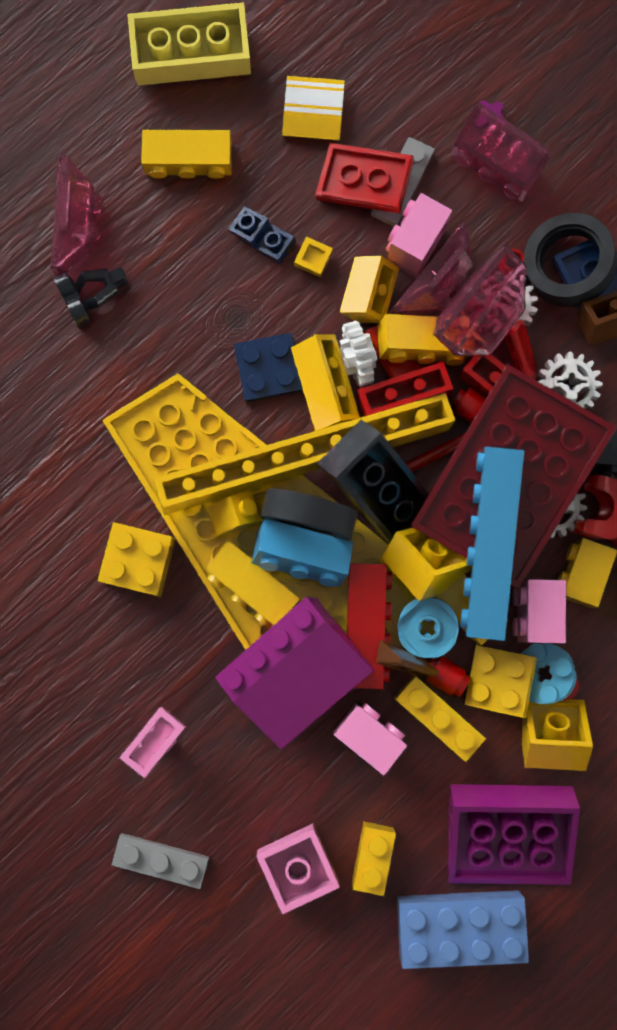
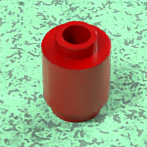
[452,387,486,424]
[425,655,471,698]

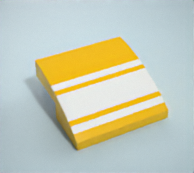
[282,76,345,140]

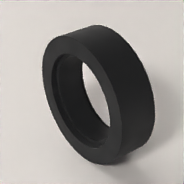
[524,213,617,307]
[260,488,358,540]

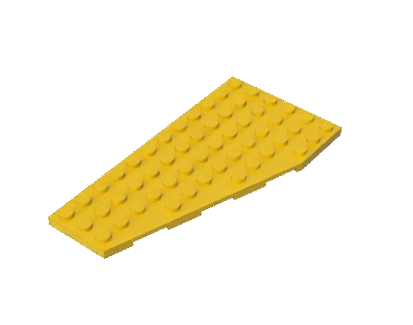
[102,374,436,650]

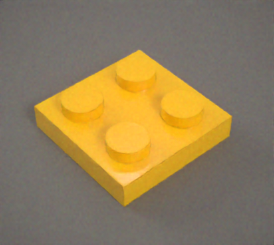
[464,645,537,718]

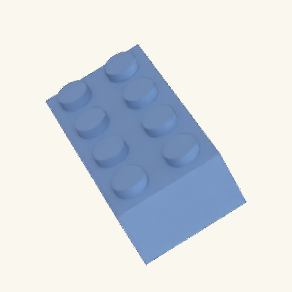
[396,890,529,969]

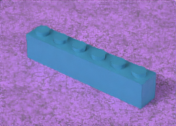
[460,447,524,641]

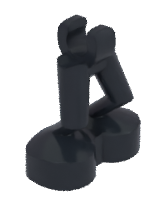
[53,268,127,329]

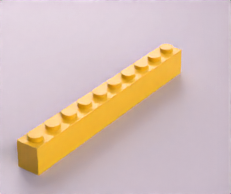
[154,393,456,515]

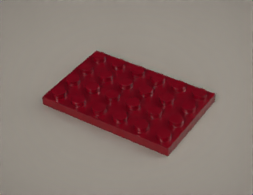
[411,364,617,589]

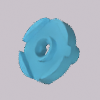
[397,597,459,658]
[521,643,577,705]

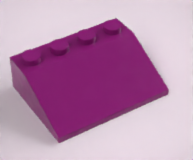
[215,597,375,749]
[448,784,580,885]

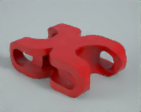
[574,475,617,547]

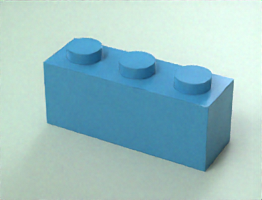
[251,518,353,587]

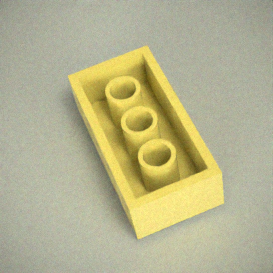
[127,2,251,86]

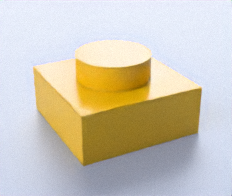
[294,236,333,278]

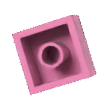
[386,193,452,279]
[512,579,566,643]
[333,702,407,776]
[256,823,340,915]

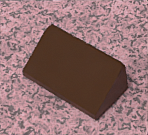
[376,640,438,677]

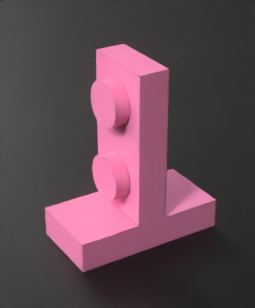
[120,707,186,778]

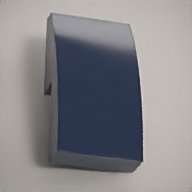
[228,206,296,265]

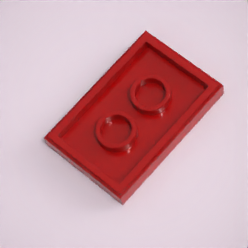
[315,143,415,214]

